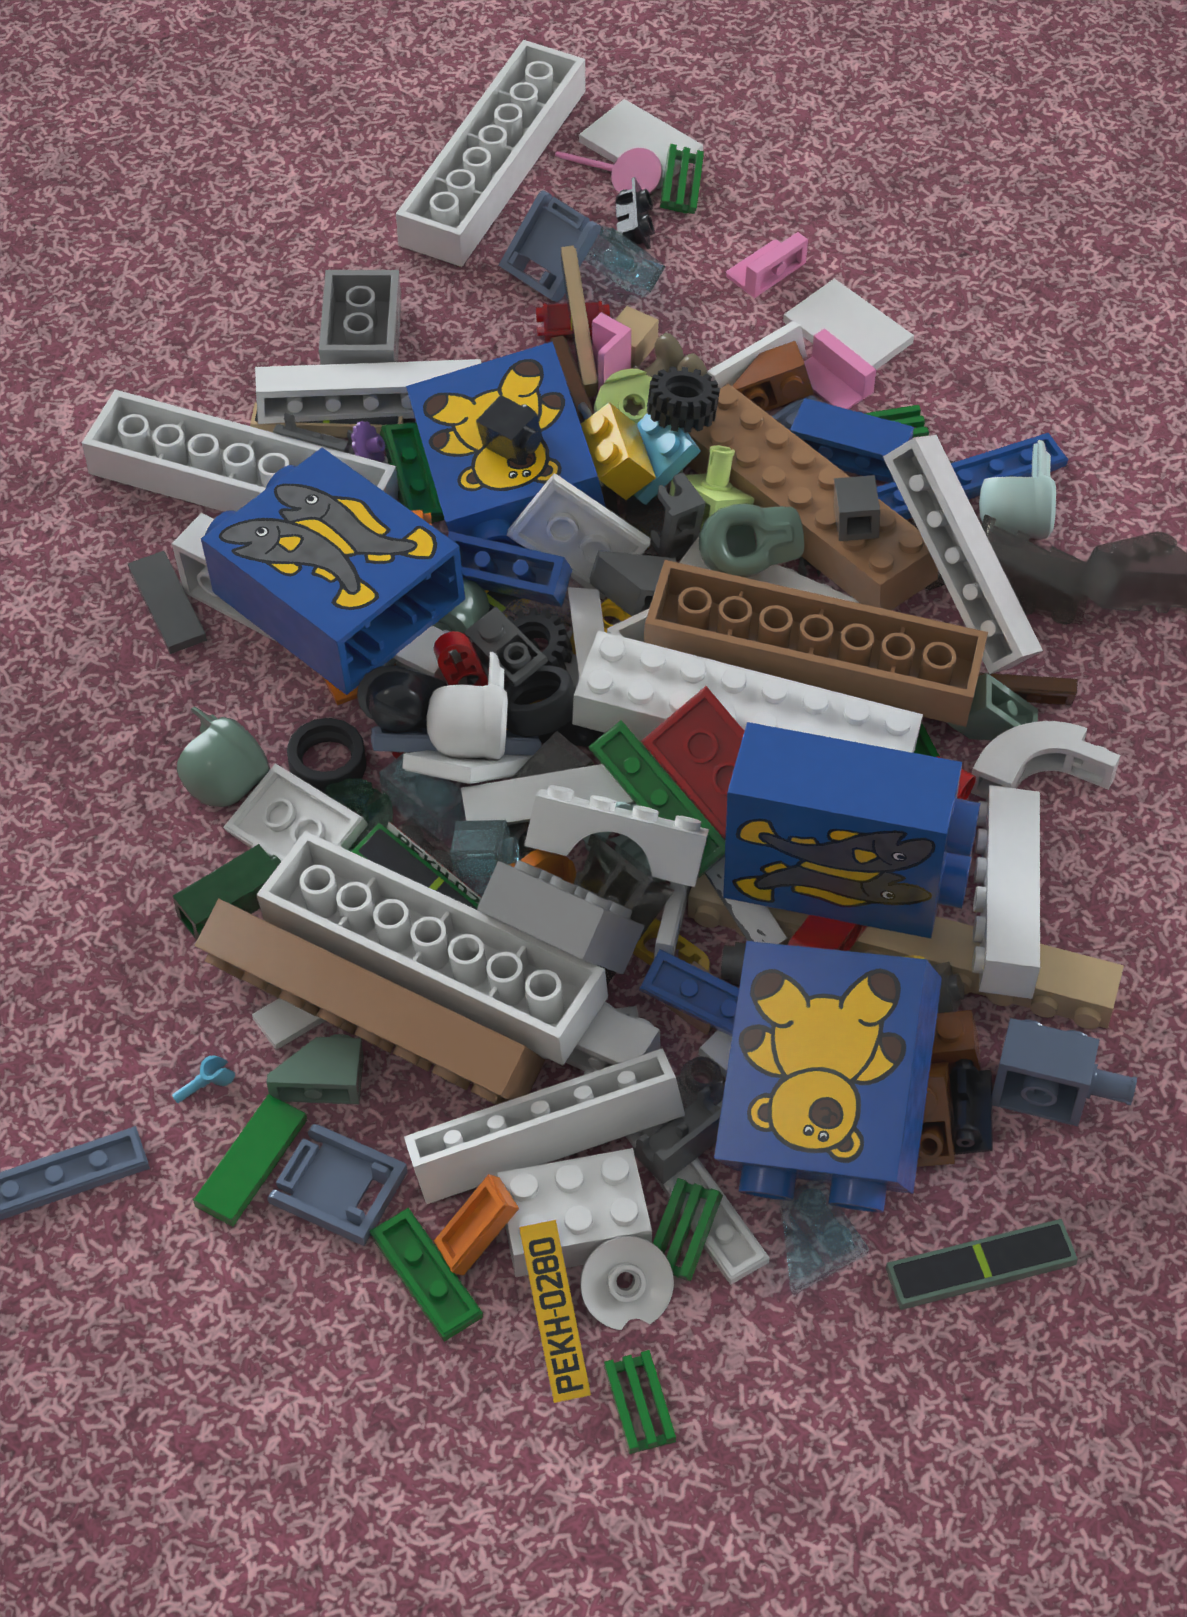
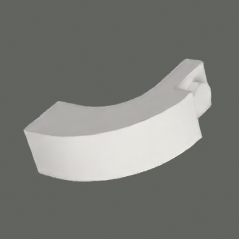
[971,721,1120,799]

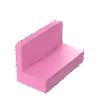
[726,232,808,298]
[592,312,631,393]
[804,328,876,409]

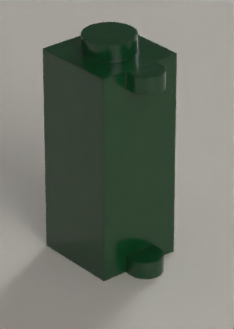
[172,844,281,940]

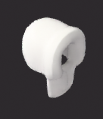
[427,652,508,760]

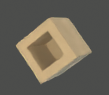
[615,306,659,369]

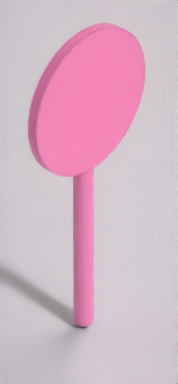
[555,148,663,194]

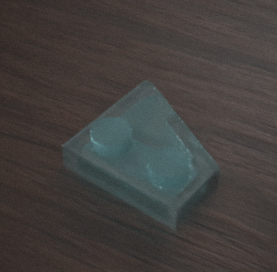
[780,1181,869,1296]

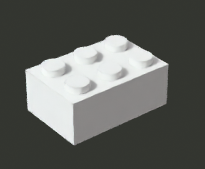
[497,1148,652,1277]

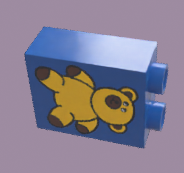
[406,341,606,548]
[714,941,942,1213]

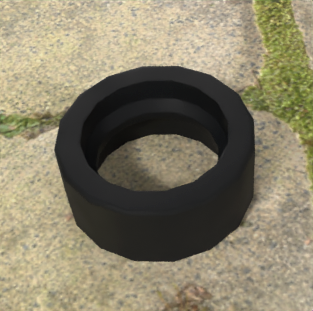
[504,666,575,737]
[287,718,367,796]

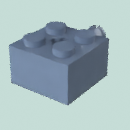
[992,1018,1137,1126]

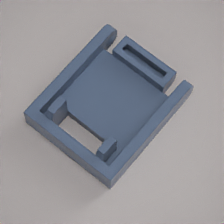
[498,190,601,302]
[267,1124,408,1246]

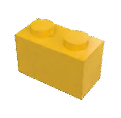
[581,402,656,500]

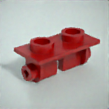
[536,301,610,342]

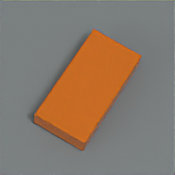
[434,1174,519,1276]

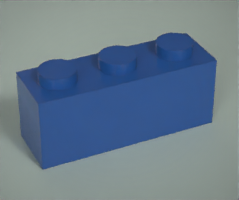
[790,398,914,483]
[448,531,573,607]

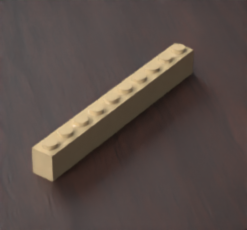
[688,874,1124,1029]

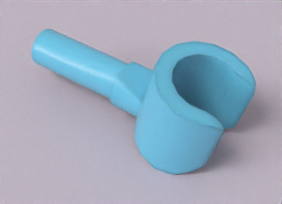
[172,1056,235,1103]

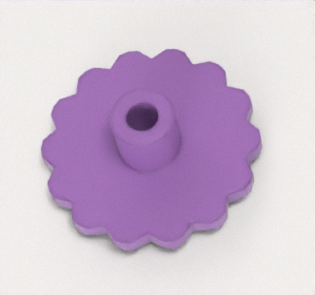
[351,421,385,463]

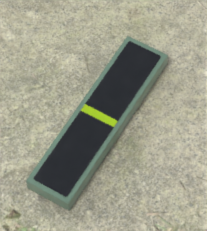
[886,1219,1078,1310]

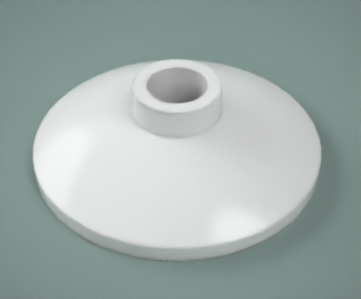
[580,1236,674,1330]

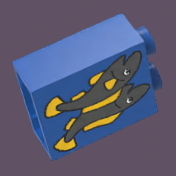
[201,447,465,695]
[723,722,981,939]

